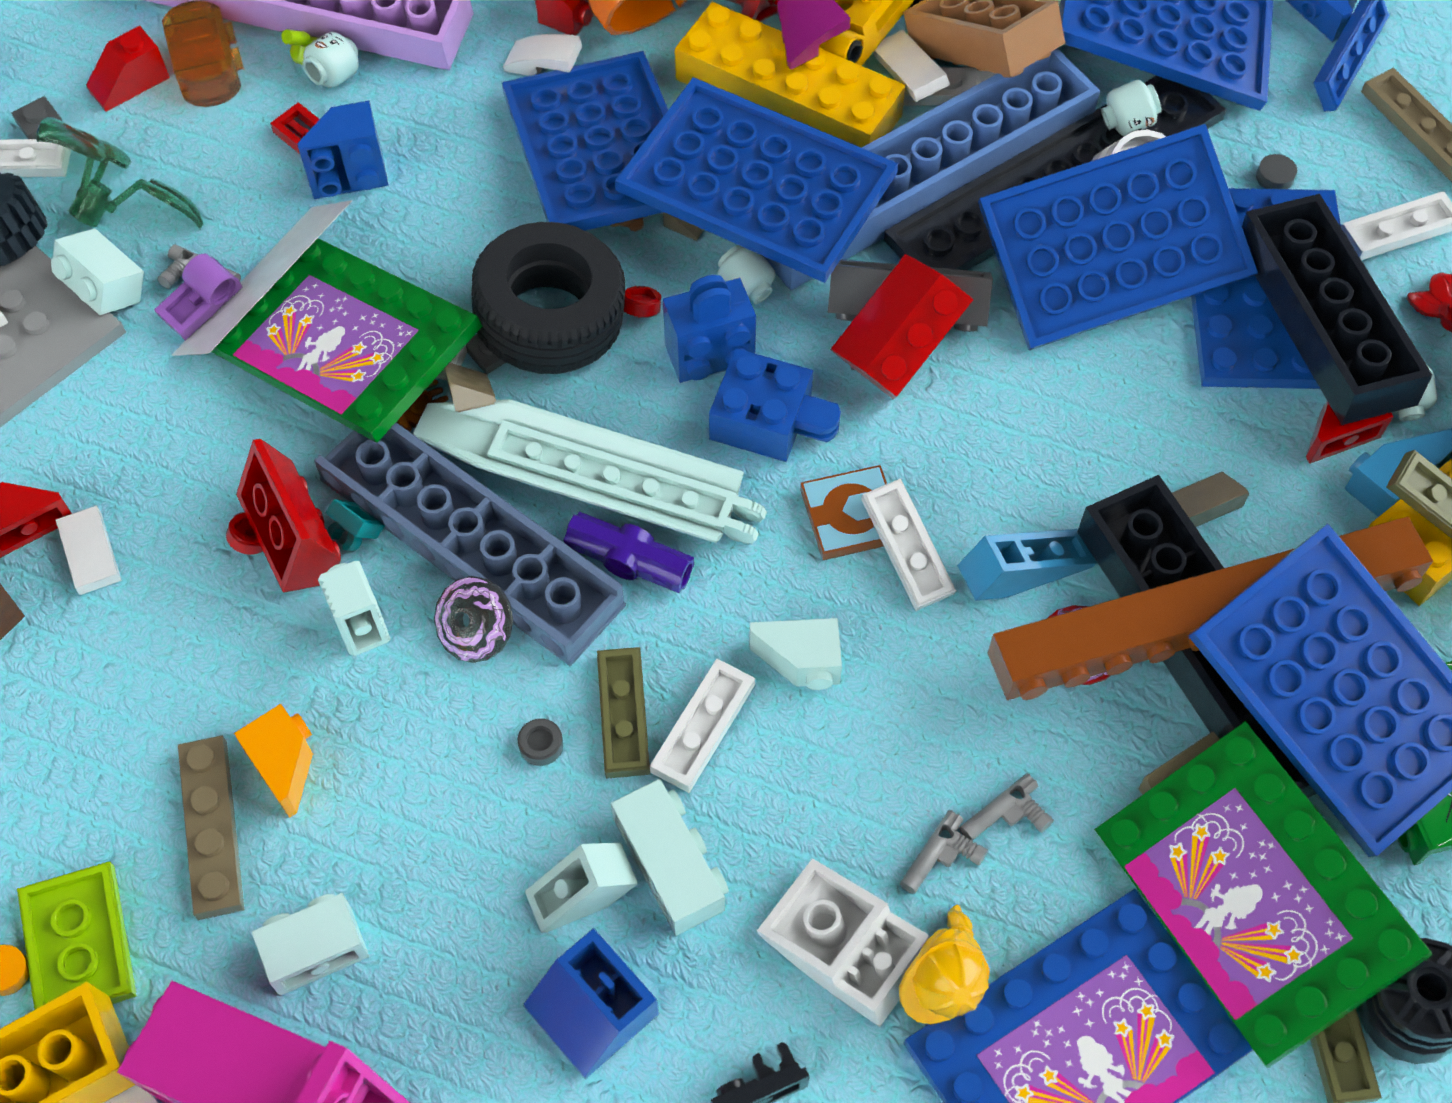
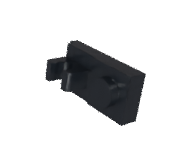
[711,1042,810,1103]

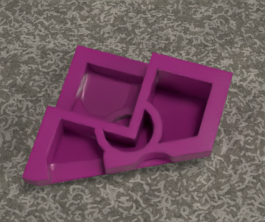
[777,0,850,70]

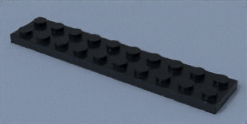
[884,76,1226,270]

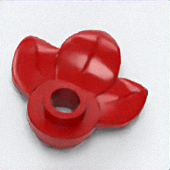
[1406,273,1452,332]

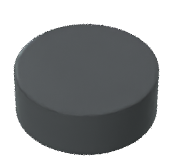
[1256,154,1297,189]
[517,719,563,766]

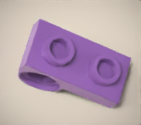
[154,253,243,341]

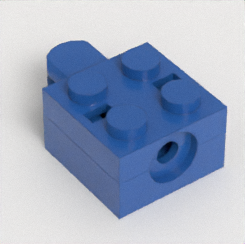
[663,275,756,383]
[709,348,841,462]

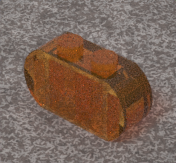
[162,1,244,107]

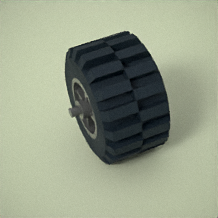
[0,173,48,266]

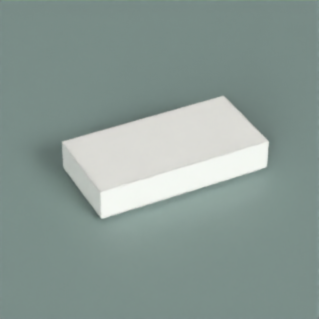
[56,505,122,595]

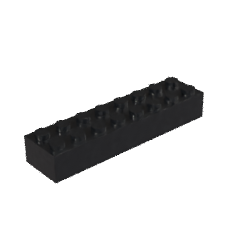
[1077,475,1317,798]

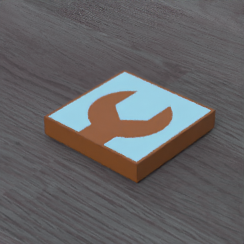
[800,465,887,561]

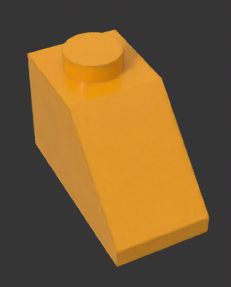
[234,704,313,818]

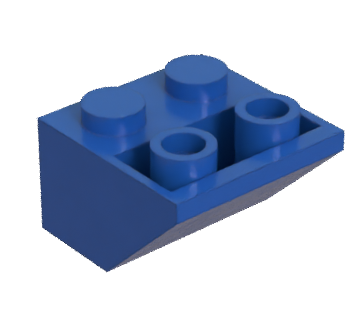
[298,100,389,199]
[523,928,659,1079]

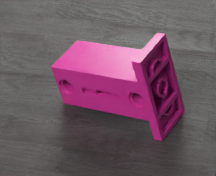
[117,981,410,1103]

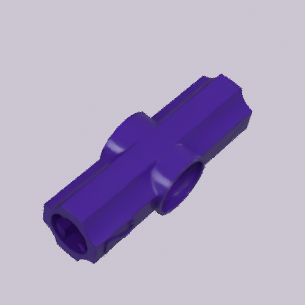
[563,511,694,593]

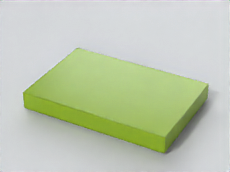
[17,861,137,1010]

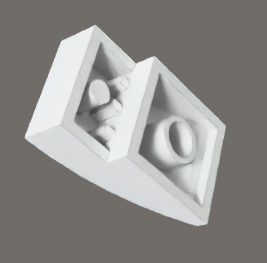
[757,858,930,1027]

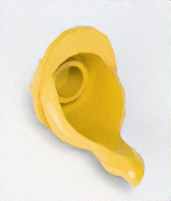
[899,905,990,1025]

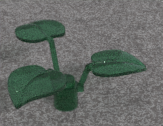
[36,117,203,229]

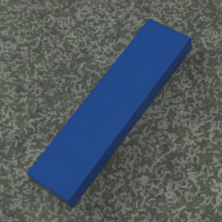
[1313,0,1389,111]

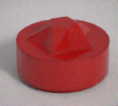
[624,286,662,318]
[226,512,263,555]

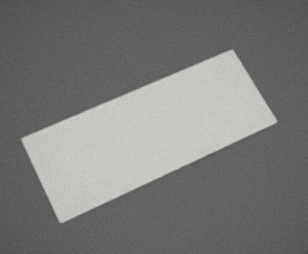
[172,200,352,356]

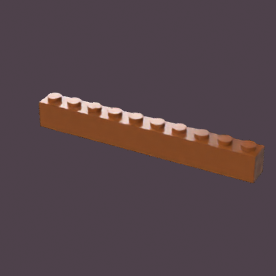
[987,516,1433,701]

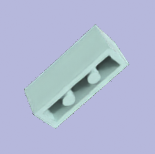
[611,779,729,936]

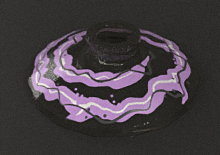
[434,576,513,663]

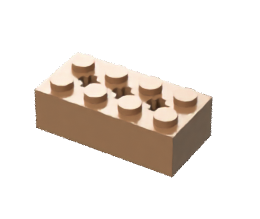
[903,0,1065,78]

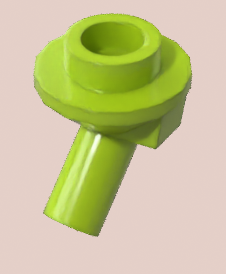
[281,29,318,65]

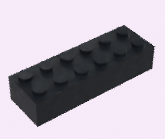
[1242,194,1432,425]

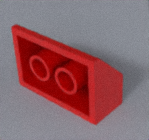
[830,254,974,399]
[236,439,341,593]

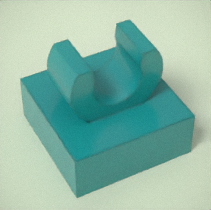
[325,499,385,552]

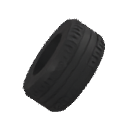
[471,222,625,374]

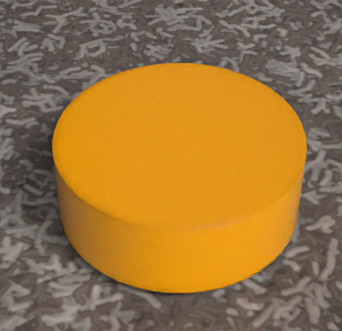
[0,945,29,996]

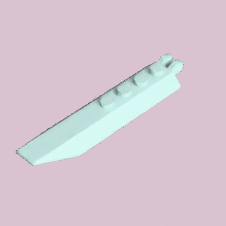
[413,399,767,544]

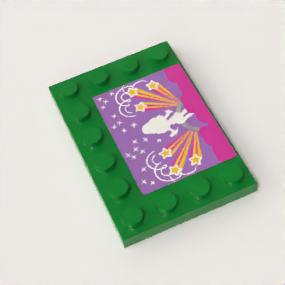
[211,238,482,443]
[1094,721,1432,1068]

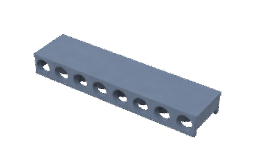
[314,423,626,666]

